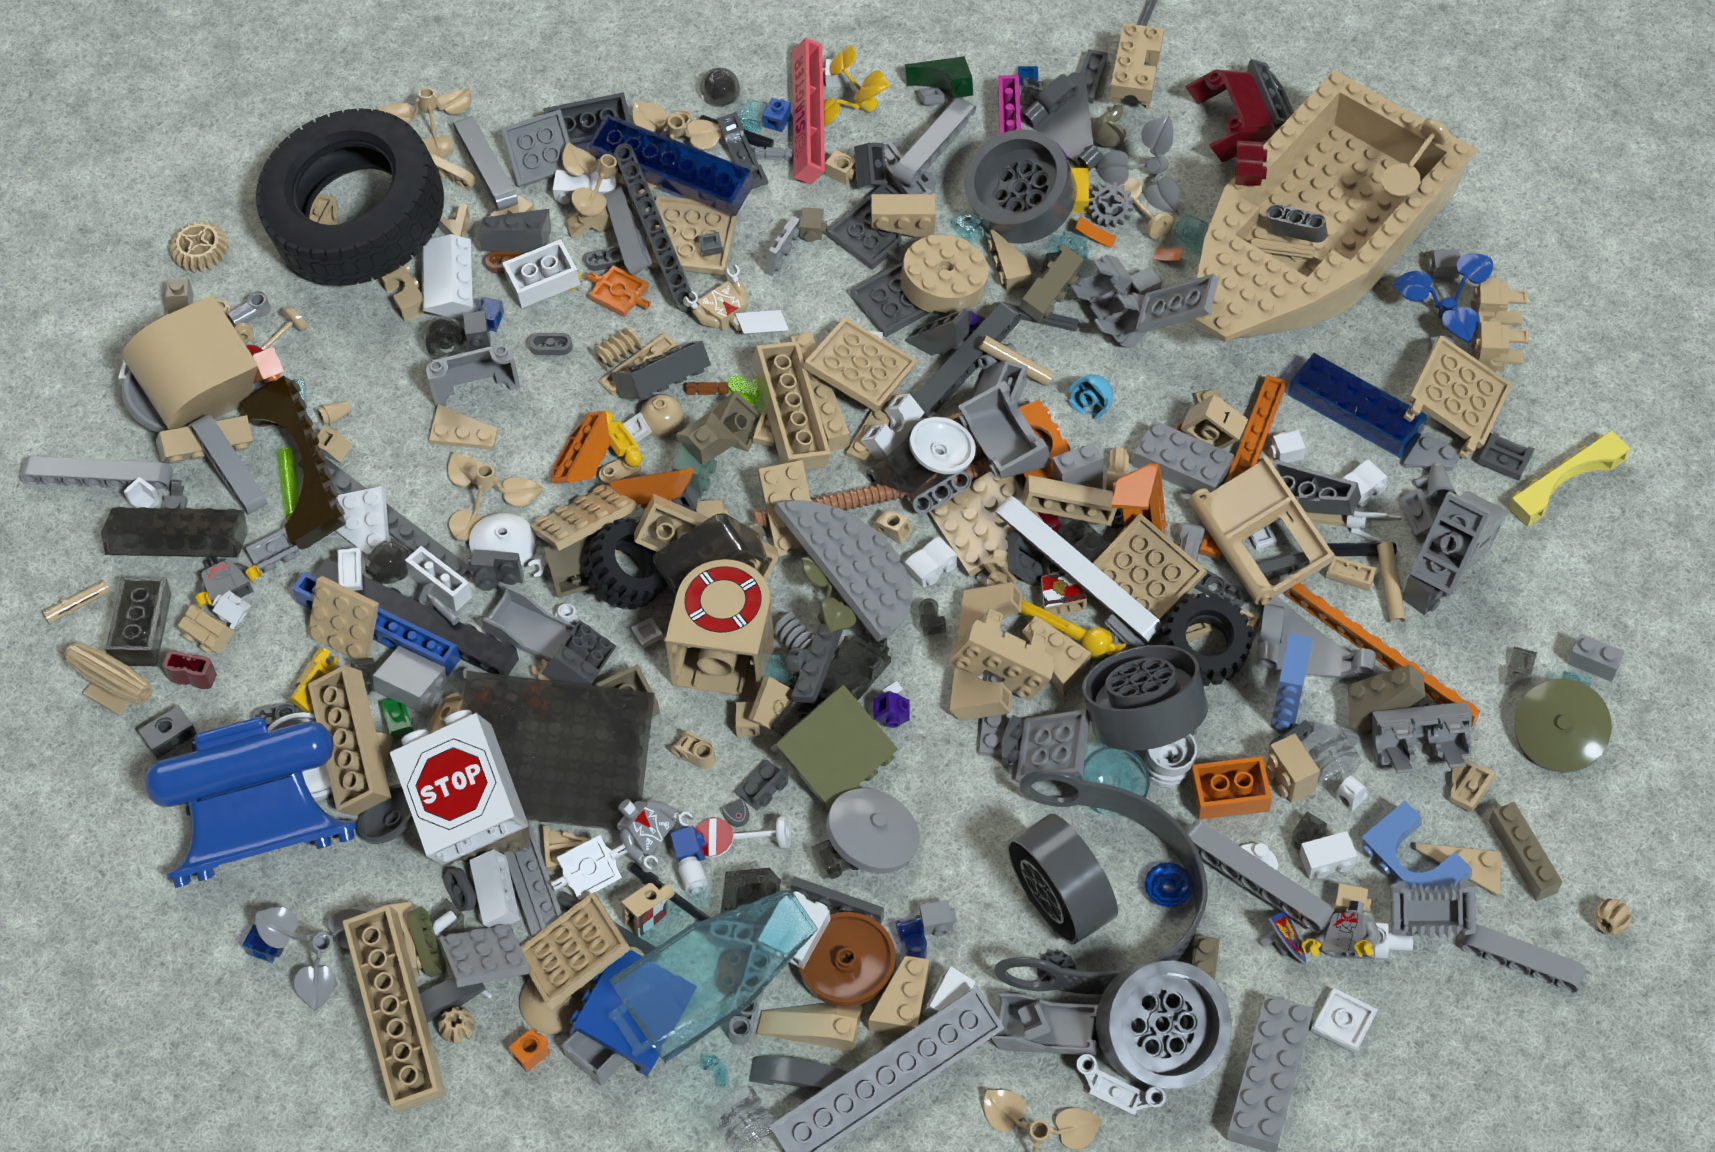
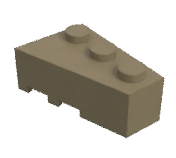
[1019,244,1084,322]
[1348,665,1425,736]

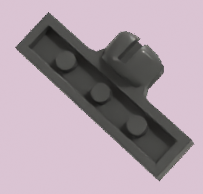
[786,624,843,703]

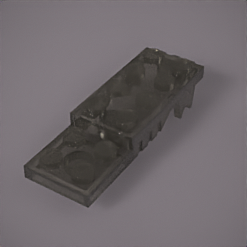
[771,625,891,736]

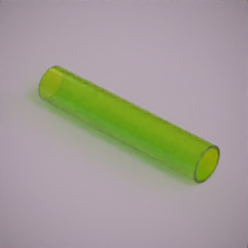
[278,448,299,520]

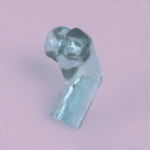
[701,1055,729,1089]

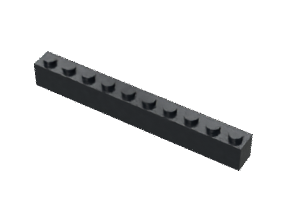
[313,558,519,681]

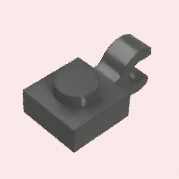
[161,480,188,519]

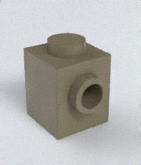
[800,207,827,242]

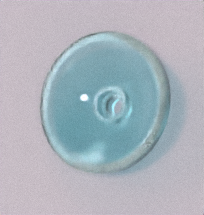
[1079,746,1150,817]

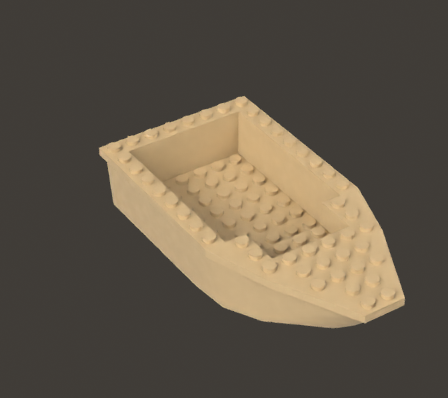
[1189,70,1477,342]

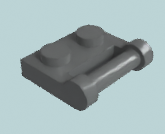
[1478,432,1535,480]
[1007,532,1044,586]

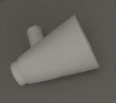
[1415,464,1457,506]

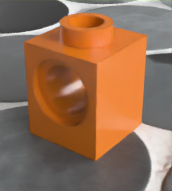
[508,1028,550,1073]

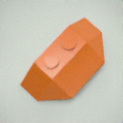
[551,411,610,484]
[610,468,693,508]

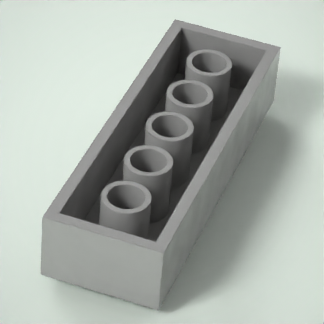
[1226,994,1314,1152]

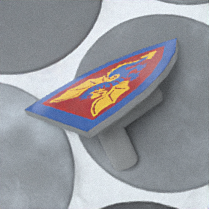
[1260,912,1307,965]

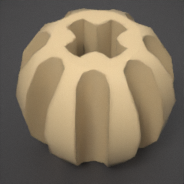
[1594,899,1631,935]
[439,1007,475,1044]

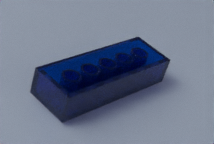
[1288,353,1427,459]

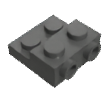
[467,549,524,591]

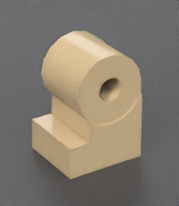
[873,510,912,545]

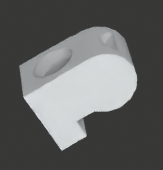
[1336,775,1368,812]

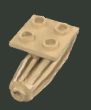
[65,643,153,716]

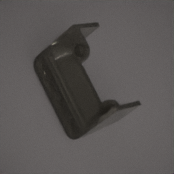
[653,513,769,596]

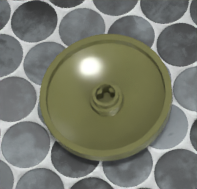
[1514,678,1612,773]

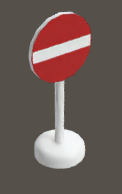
[695,815,791,858]

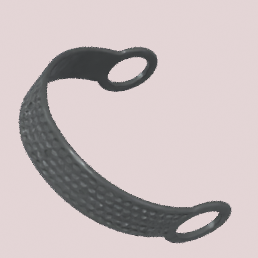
[994,770,1208,995]

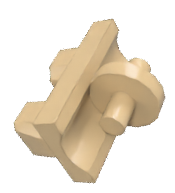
[983,549,1017,586]

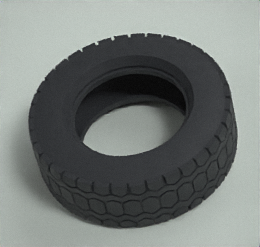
[256,108,444,286]

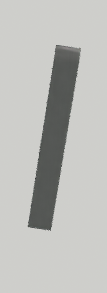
[614,144,693,312]

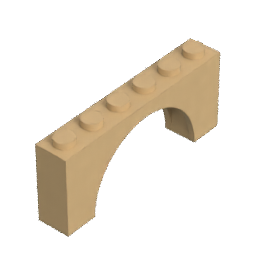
[949,582,1023,720]

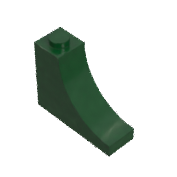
[904,56,974,98]

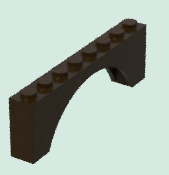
[242,375,346,550]

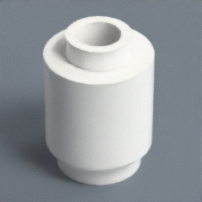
[678,856,708,894]

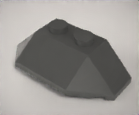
[1247,59,1294,126]
[905,306,972,356]

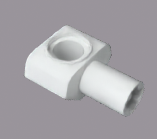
[1375,922,1413,958]

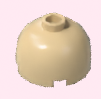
[641,394,684,437]

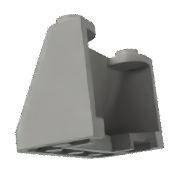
[426,344,521,408]
[958,381,1052,479]

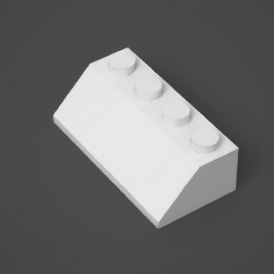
[422,234,473,320]

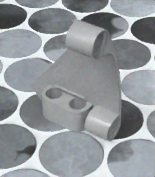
[1257,596,1376,678]

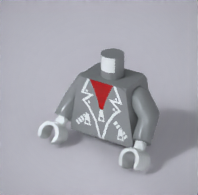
[617,799,693,872]

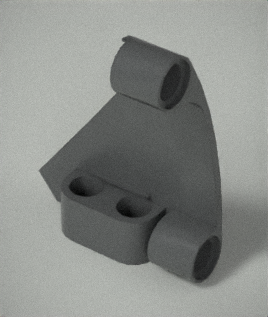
[1022,72,1105,171]

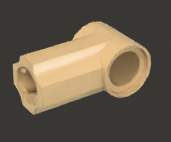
[1106,447,1130,490]

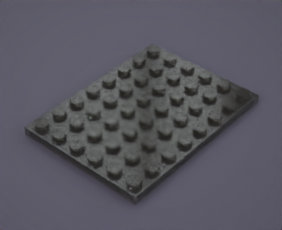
[462,671,655,831]

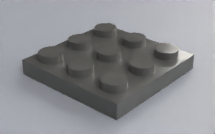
[850,261,930,337]

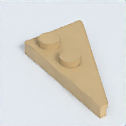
[1415,843,1501,897]

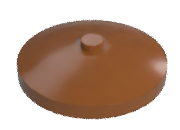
[798,912,896,1006]

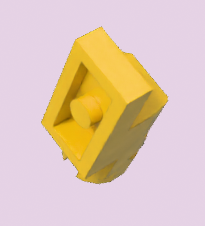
[290,648,339,713]

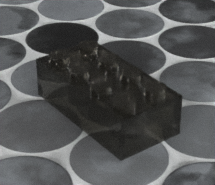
[105,577,172,666]

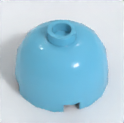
[1069,374,1113,419]

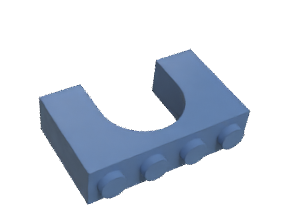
[1271,633,1313,732]
[1362,801,1472,890]

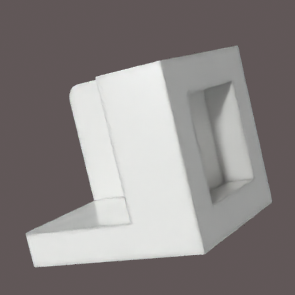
[124,477,160,516]

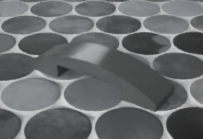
[717,112,769,190]
[749,1057,848,1090]

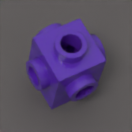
[873,691,910,728]

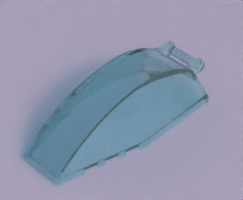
[607,888,818,1063]

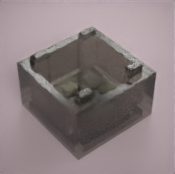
[720,867,781,925]

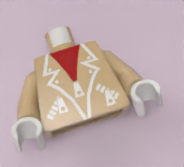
[683,265,748,331]

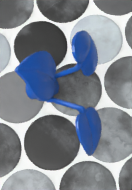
[1392,253,1493,343]

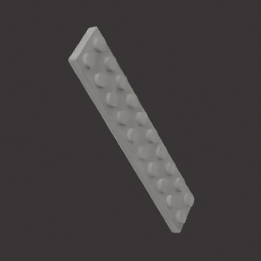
[768,986,1005,1152]

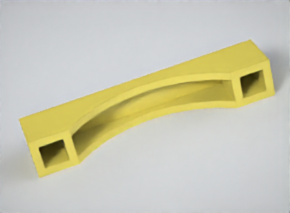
[1509,431,1631,527]

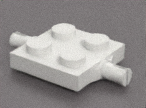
[550,835,628,900]

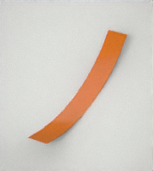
[1075,216,1184,261]

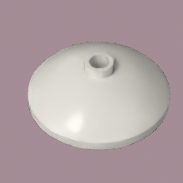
[909,417,975,474]
[469,513,537,566]

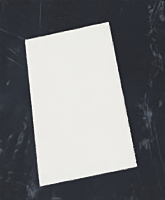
[735,310,789,334]

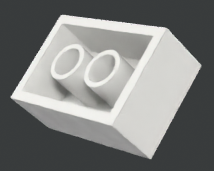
[502,239,580,308]

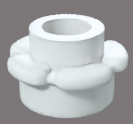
[555,603,578,623]

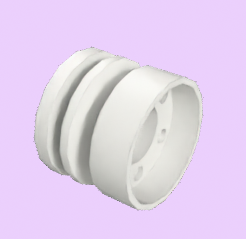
[1143,734,1197,788]

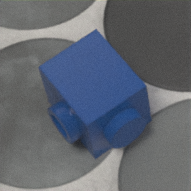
[763,98,792,132]
[671,825,706,862]

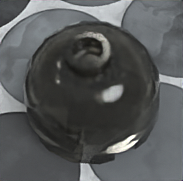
[700,67,741,107]
[423,316,467,359]
[365,538,409,584]

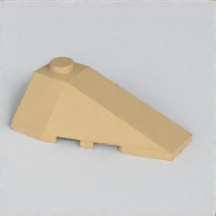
[757,1003,864,1052]

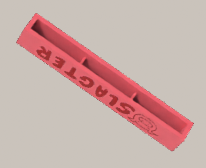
[792,37,825,184]

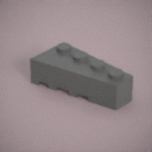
[611,341,711,401]

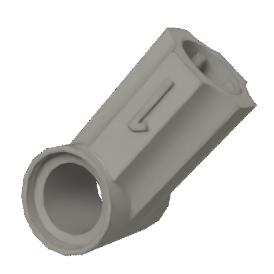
[227,291,271,326]
[1179,522,1206,562]

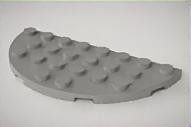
[774,500,912,641]

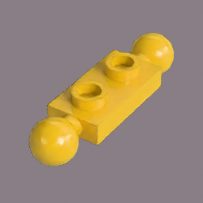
[603,410,643,467]

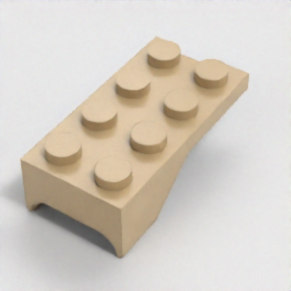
[758,460,811,556]

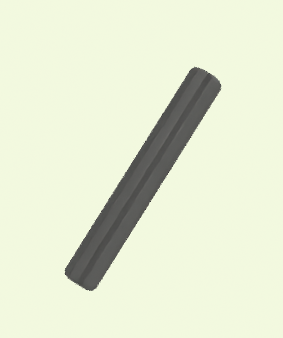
[995,302,1079,331]

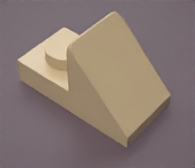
[440,203,470,238]

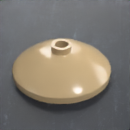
[519,977,592,1035]

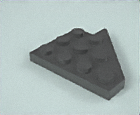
[827,184,902,270]

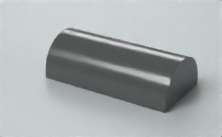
[543,92,633,145]

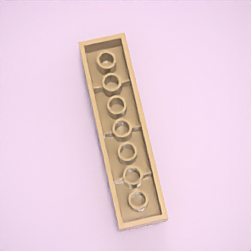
[343,905,447,1112]

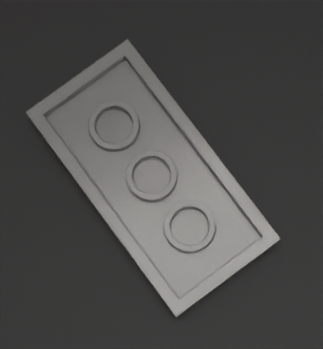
[1136,274,1219,333]

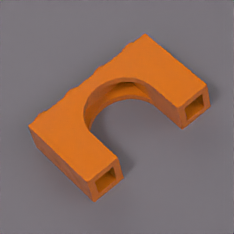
[1018,399,1070,487]

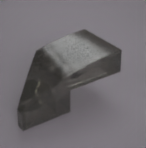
[1504,646,1537,686]
[429,898,464,934]

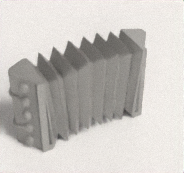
[1389,880,1477,938]

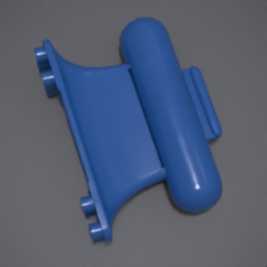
[144,717,357,888]

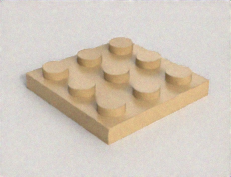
[308,576,379,664]

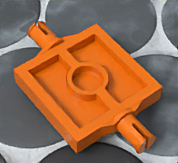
[587,265,651,317]

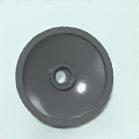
[358,784,414,844]

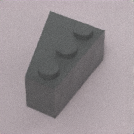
[479,209,551,252]

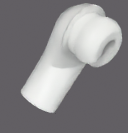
[433,910,457,944]

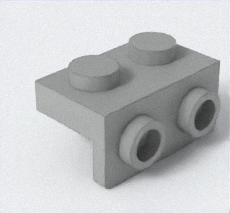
[246,528,299,573]

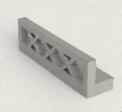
[882,139,932,194]

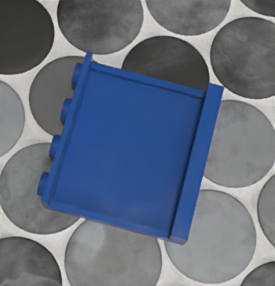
[569,950,697,1076]

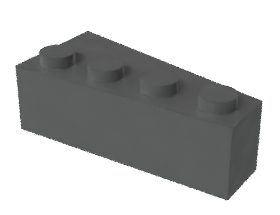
[1273,459,1361,515]

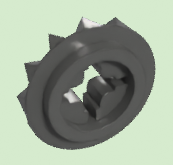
[1037,950,1076,982]

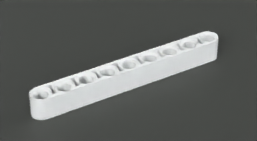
[995,495,1163,642]

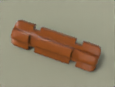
[686,382,729,395]

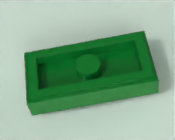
[380,698,414,738]

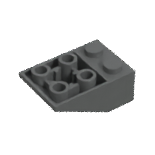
[542,620,616,700]

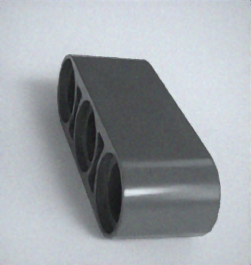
[1266,204,1328,243]

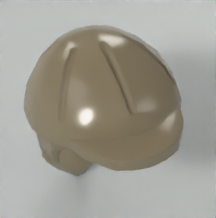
[1092,105,1126,147]

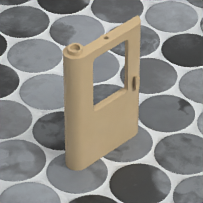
[1189,455,1335,605]

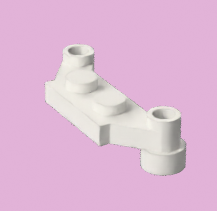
[1077,1054,1167,1115]

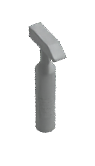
[419,583,460,625]

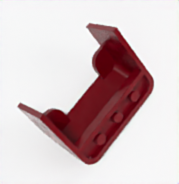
[1185,69,1275,162]

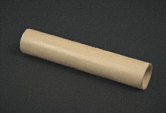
[978,335,1054,386]
[1377,542,1406,624]

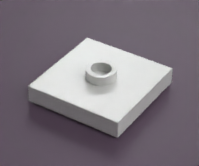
[1311,988,1378,1053]

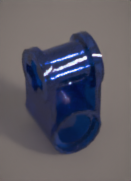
[895,915,927,959]

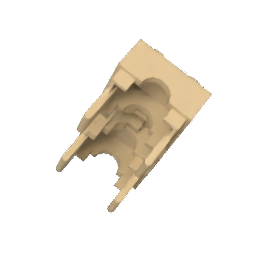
[1110,23,1164,109]
[1470,278,1529,372]
[948,608,1055,700]

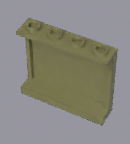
[770,685,898,812]

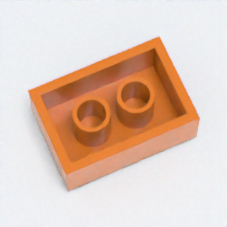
[1190,756,1272,820]

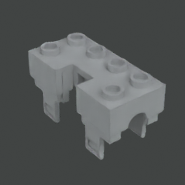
[1070,254,1147,348]
[1372,702,1472,774]

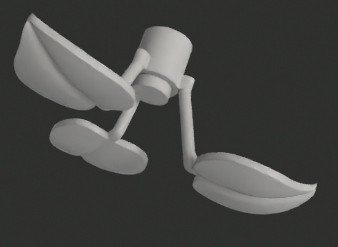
[1097,116,1179,213]
[255,907,367,1009]

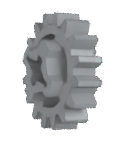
[1089,182,1134,228]

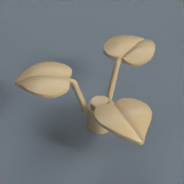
[378,88,471,158]
[632,99,722,188]
[562,142,656,217]
[448,452,543,541]
[984,1089,1102,1152]

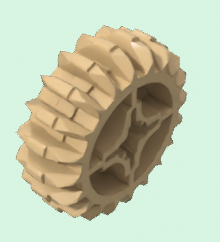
[170,221,228,273]

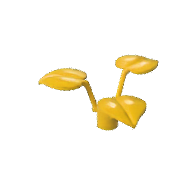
[824,45,891,127]

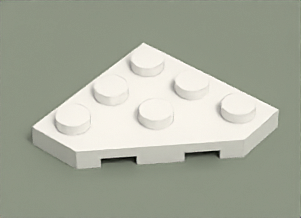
[336,486,390,555]

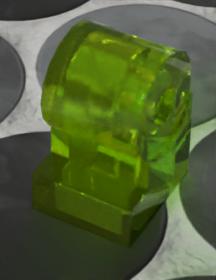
[728,375,761,405]

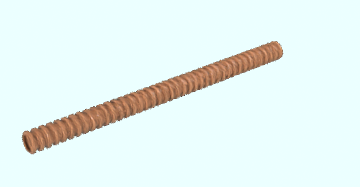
[753,460,991,528]

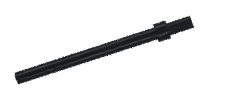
[629,863,725,933]

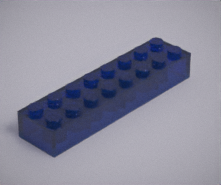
[587,114,755,216]

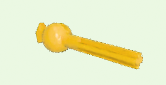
[1021,599,1126,659]

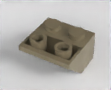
[543,536,594,598]

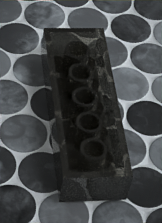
[101,507,248,558]

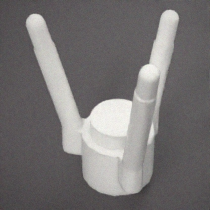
[1346,511,1401,543]

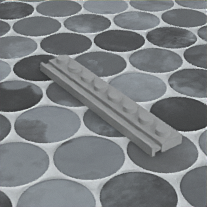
[503,763,562,937]

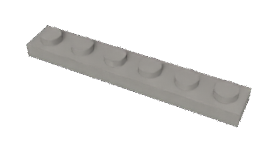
[979,631,1014,757]

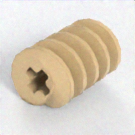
[593,327,643,371]

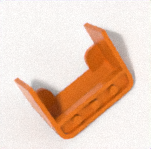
[1111,463,1166,535]

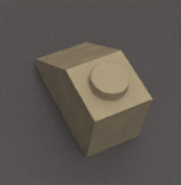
[166,278,194,314]

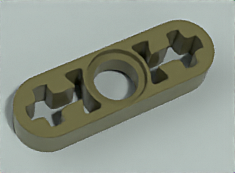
[407,906,445,977]

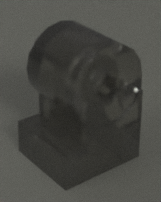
[919,598,946,636]
[1291,812,1327,851]

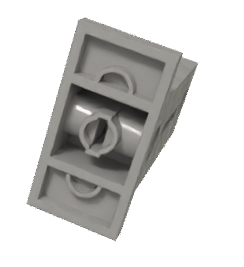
[1410,491,1508,595]

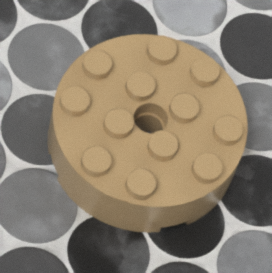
[900,235,988,315]

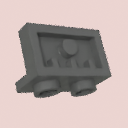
[736,760,788,811]

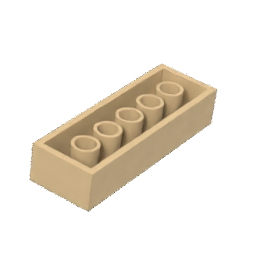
[752,341,831,470]
[634,494,779,581]
[308,665,391,816]

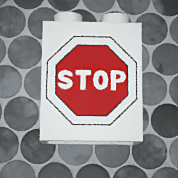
[390,710,529,865]

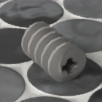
[774,612,814,651]

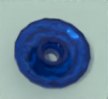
[1144,862,1193,907]

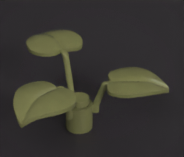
[801,557,856,634]

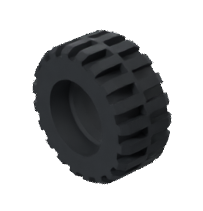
[583,518,674,610]
[1161,593,1253,686]

